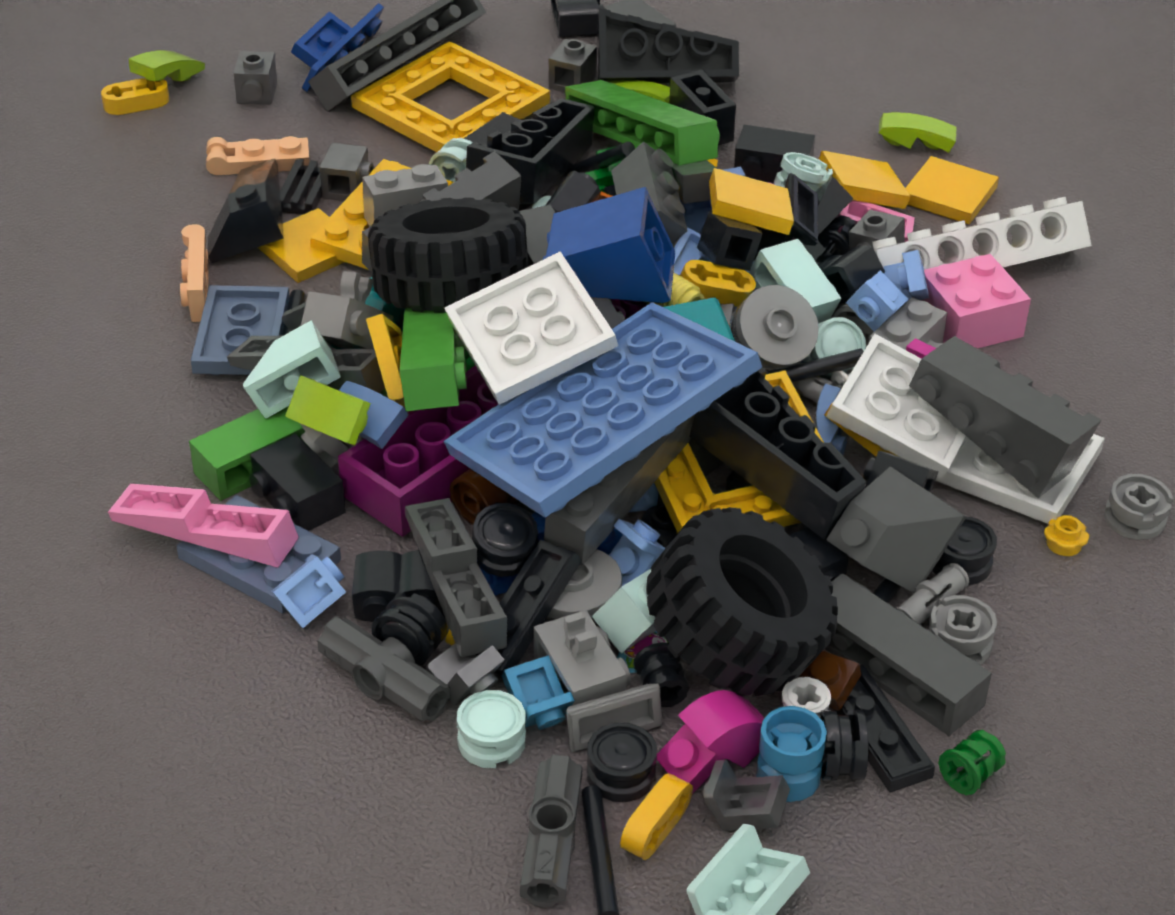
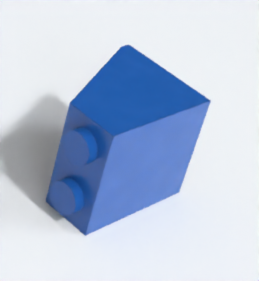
[543,187,675,303]

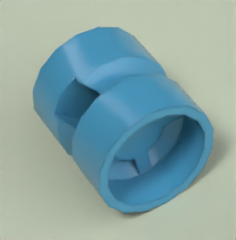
[756,706,827,802]

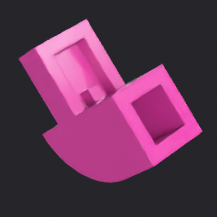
[657,690,764,795]

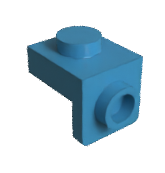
[501,655,575,730]

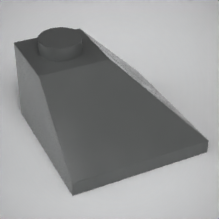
[826,467,967,593]

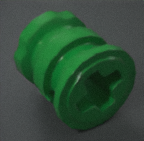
[938,730,1006,795]

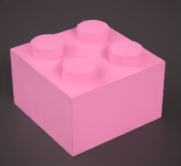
[922,254,1031,349]

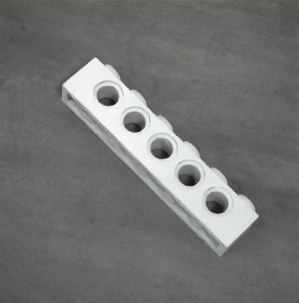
[872,196,1092,270]

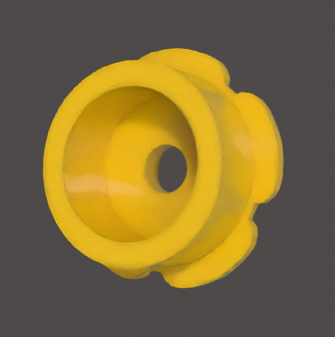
[1044,515,1089,556]

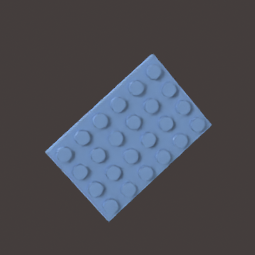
[444,302,762,518]

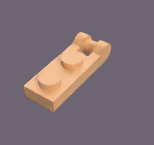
[206,136,310,175]
[180,224,209,322]

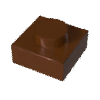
[798,651,862,711]

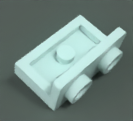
[687,824,810,915]

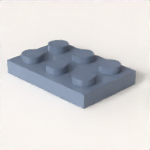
[191,285,290,375]
[177,495,341,614]

